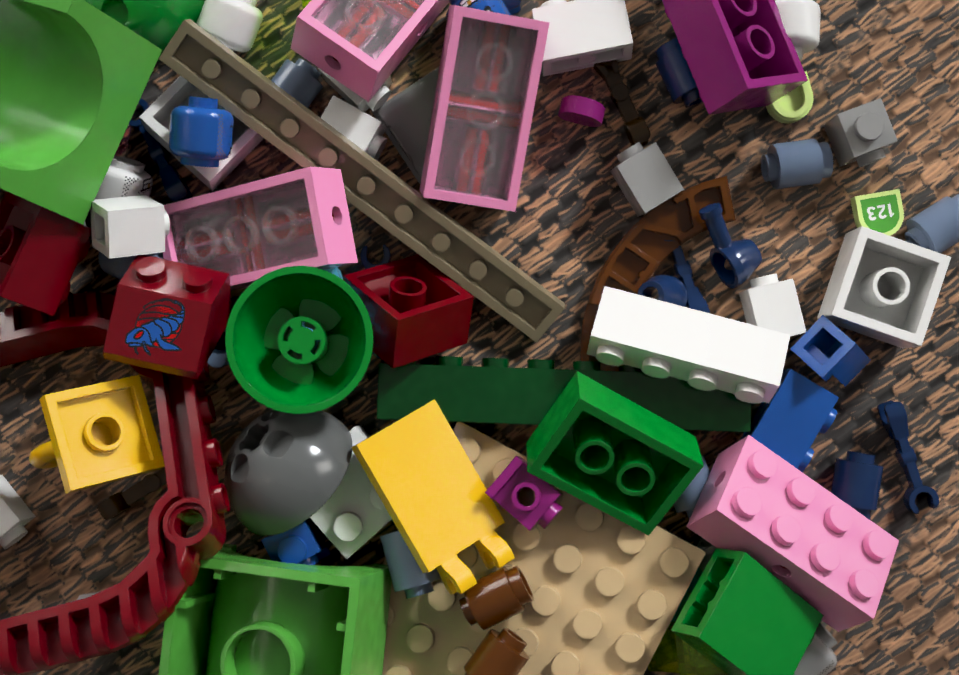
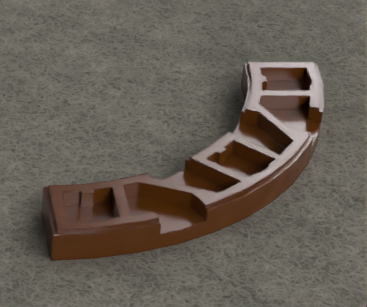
[580,176,736,371]

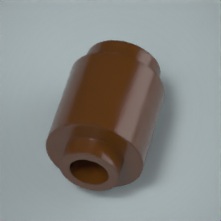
[459,566,534,630]
[464,627,529,675]

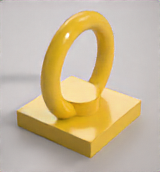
[29,375,165,494]

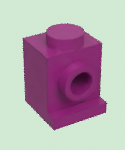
[485,456,564,531]

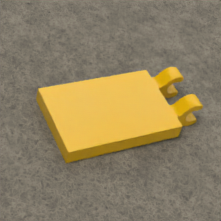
[351,399,515,595]

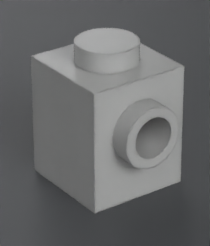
[824,98,898,168]

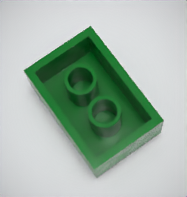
[526,371,704,536]

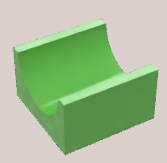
[0,0,162,224]
[158,544,392,675]

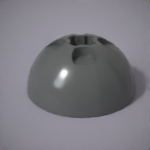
[224,410,352,536]

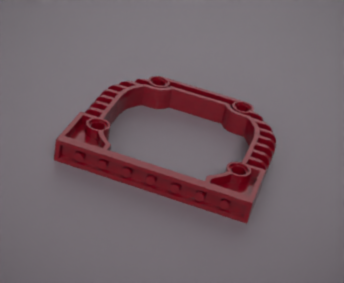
[0,290,230,675]

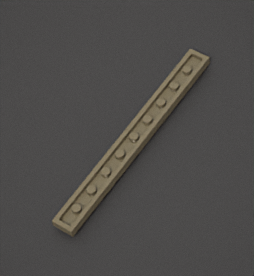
[159,19,565,343]

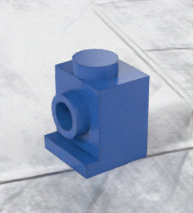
[790,315,871,387]
[261,518,331,565]

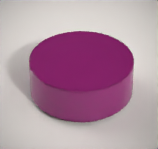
[558,95,606,127]

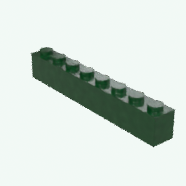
[377,356,751,432]

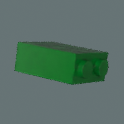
[671,548,824,675]

